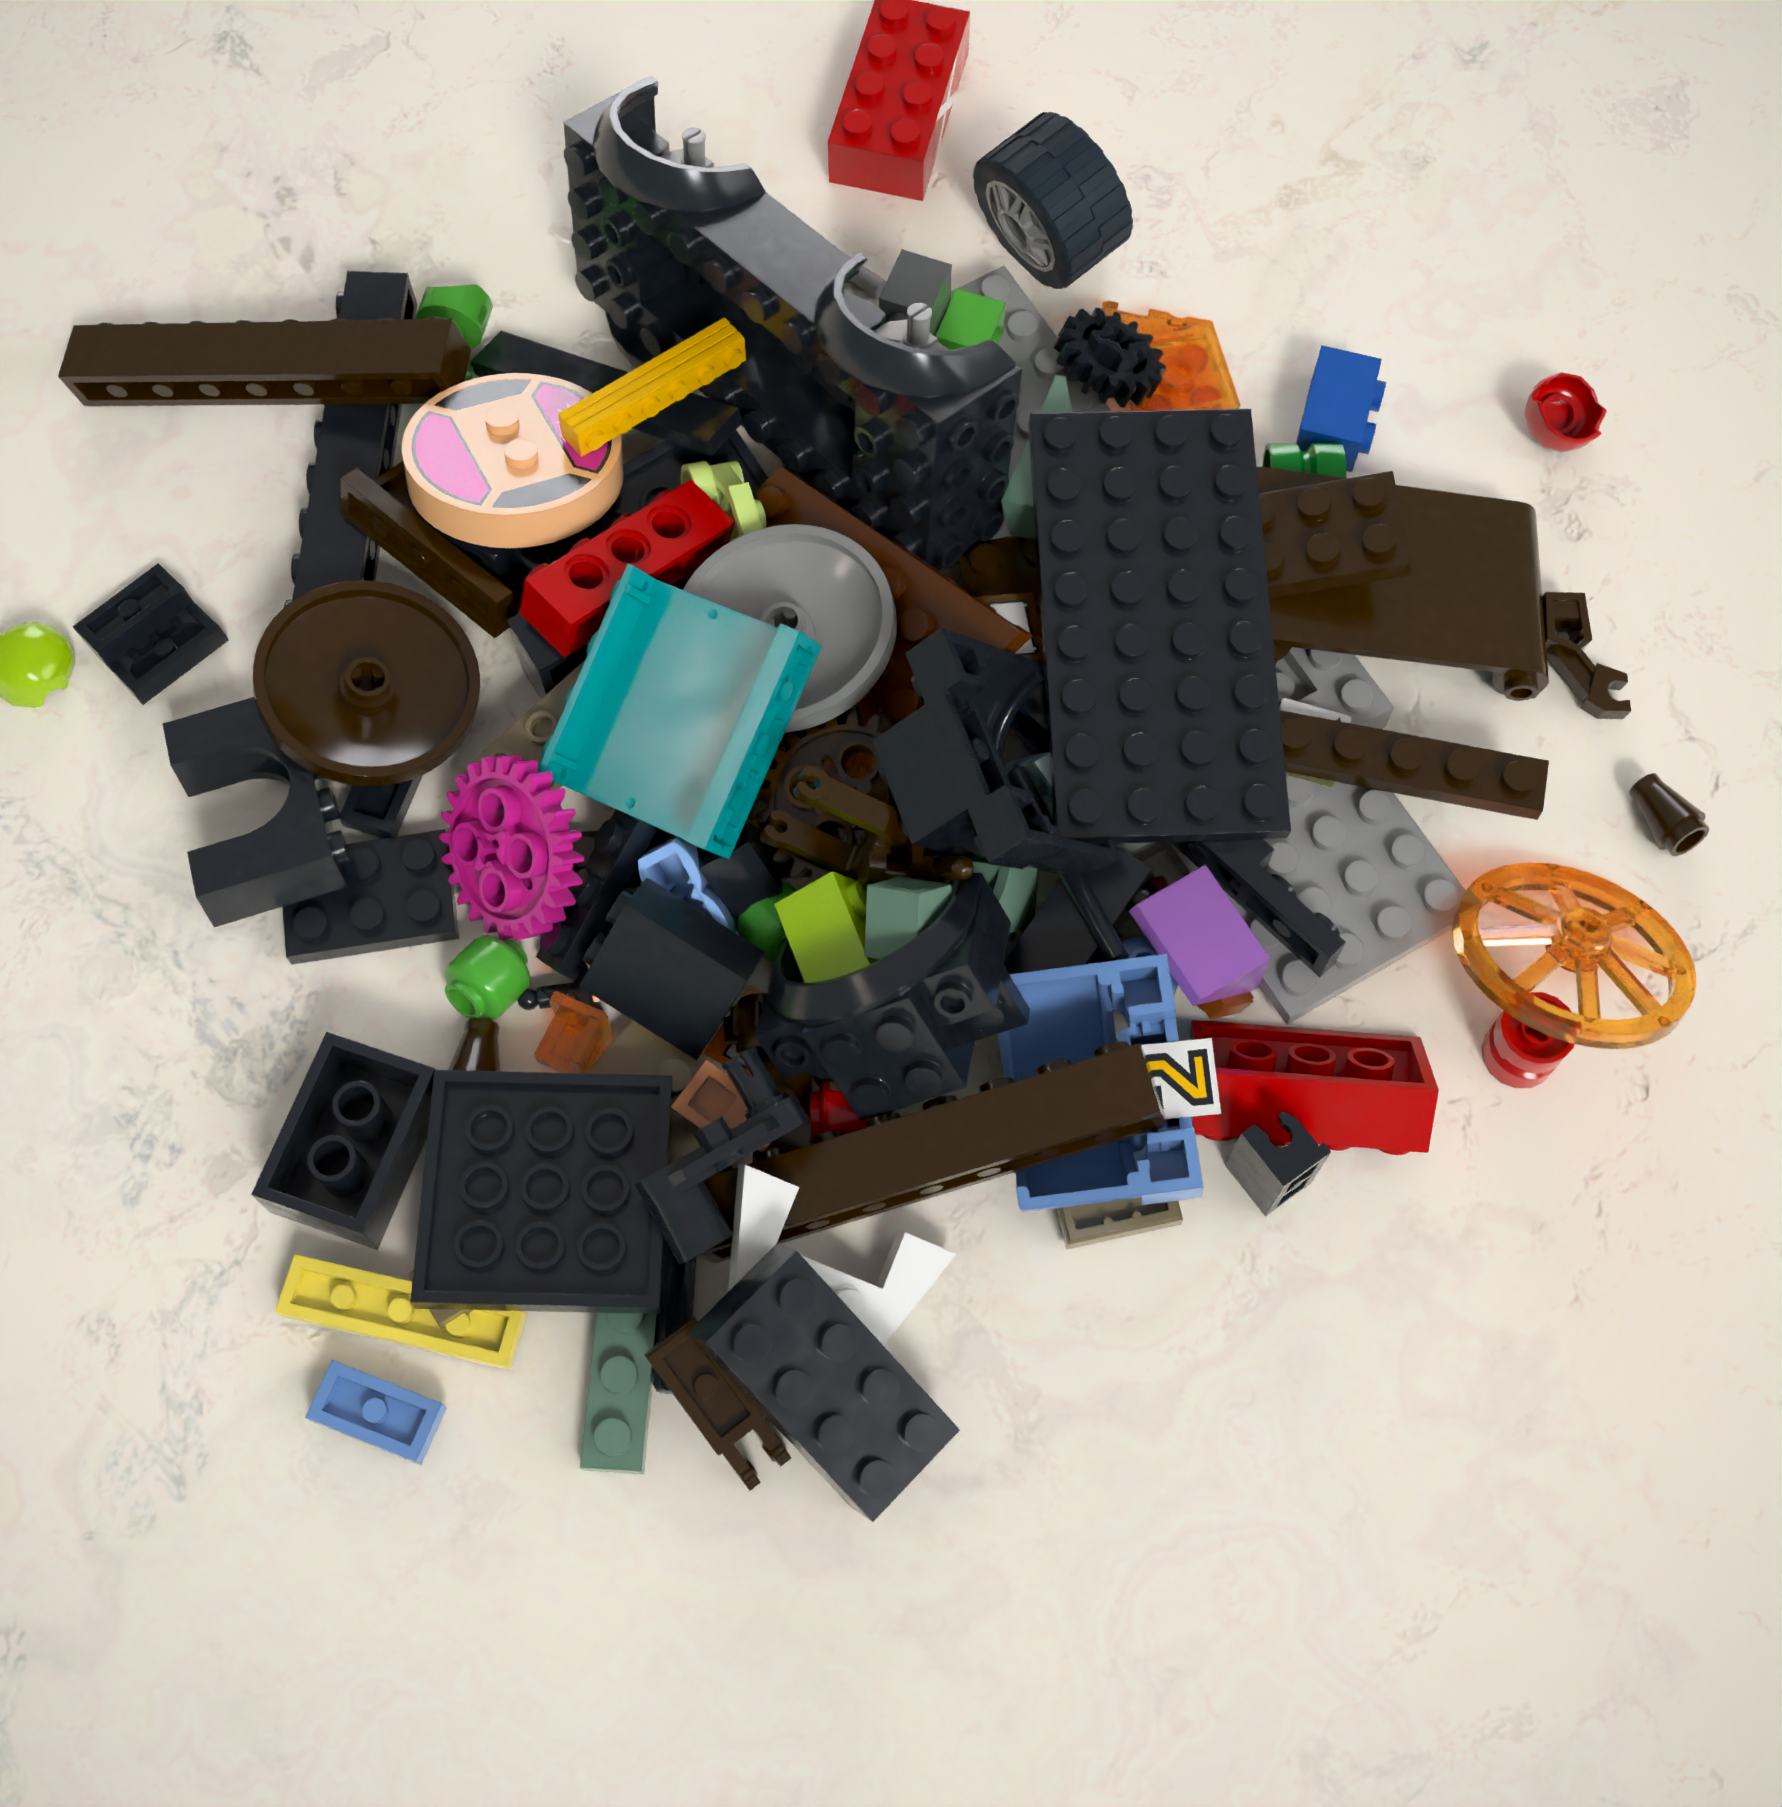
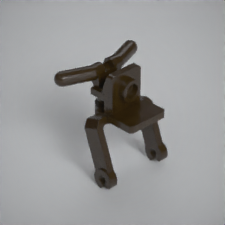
[761,766,974,885]

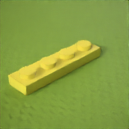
[275,1254,528,1371]

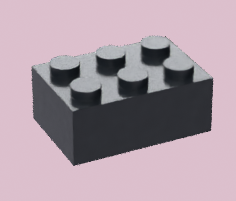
[251,1032,436,1250]

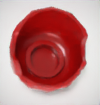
[1525,372,1607,452]

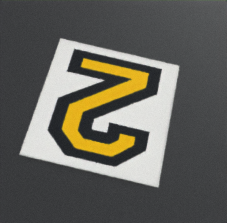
[1141,1038,1221,1119]

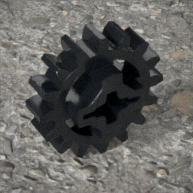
[1054,308,1166,408]

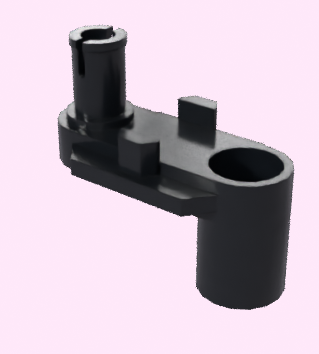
[635,1046,809,1265]

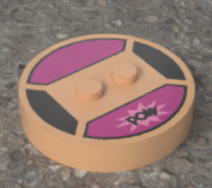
[402,373,624,548]

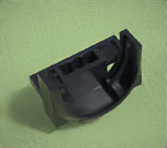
[754,872,1030,1121]

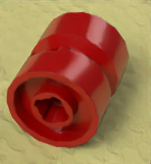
[1481,992,1578,1088]

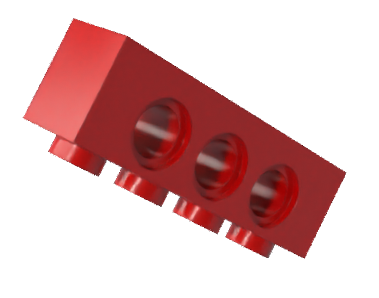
[520,480,735,658]

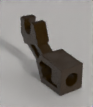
[1542,592,1631,719]

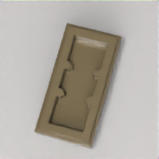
[1056,1198,1183,1249]

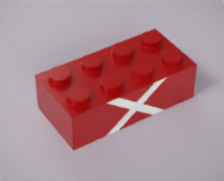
[827,0,970,201]

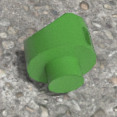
[416,284,493,349]

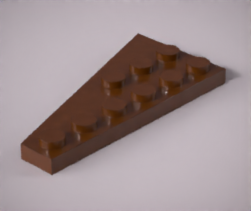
[753,466,1033,726]

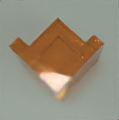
[533,991,614,1074]

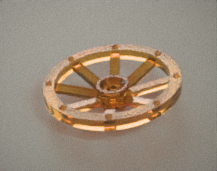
[1452,862,1697,1049]

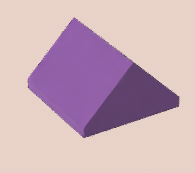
[1129,865,1270,1006]

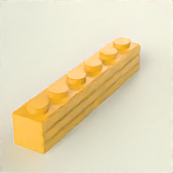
[558,317,746,457]

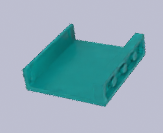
[538,564,822,859]

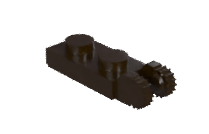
[643,1317,791,1491]

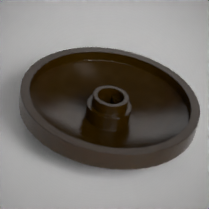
[253,580,480,786]

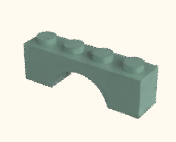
[865,855,1038,959]

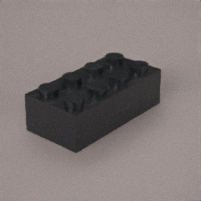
[688,1244,960,1522]

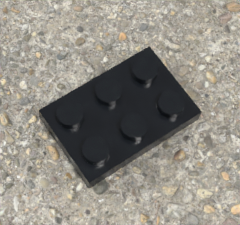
[283,829,459,965]

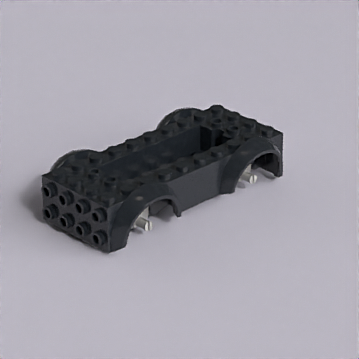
[563,76,1022,570]

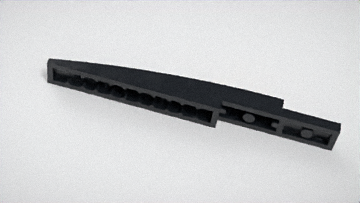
[1010,671,1346,978]

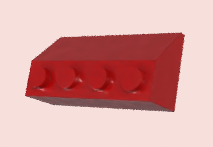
[1190,1020,1439,1155]

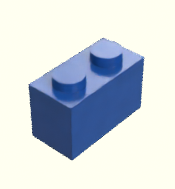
[1296,345,1386,472]

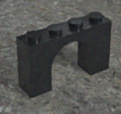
[162,697,351,928]

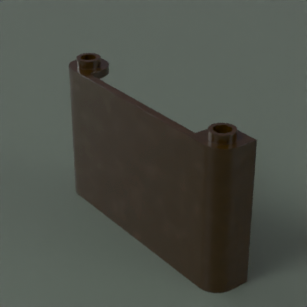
[1257,467,1549,701]

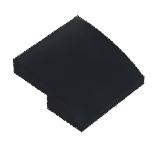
[72,563,229,705]

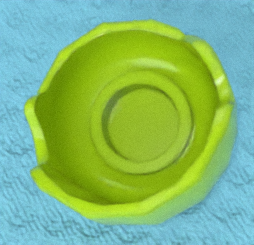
[0,622,75,708]

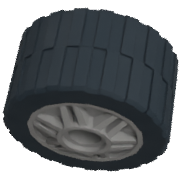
[973,111,1133,289]

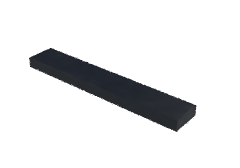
[470,331,743,456]

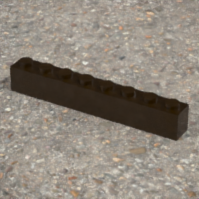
[58,317,472,406]
[700,1041,1168,1264]

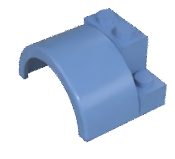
[997,954,1204,1212]

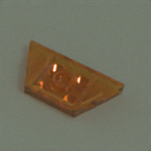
[1101,301,1240,411]

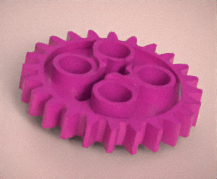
[439,755,584,941]

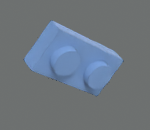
[305,1360,447,1465]

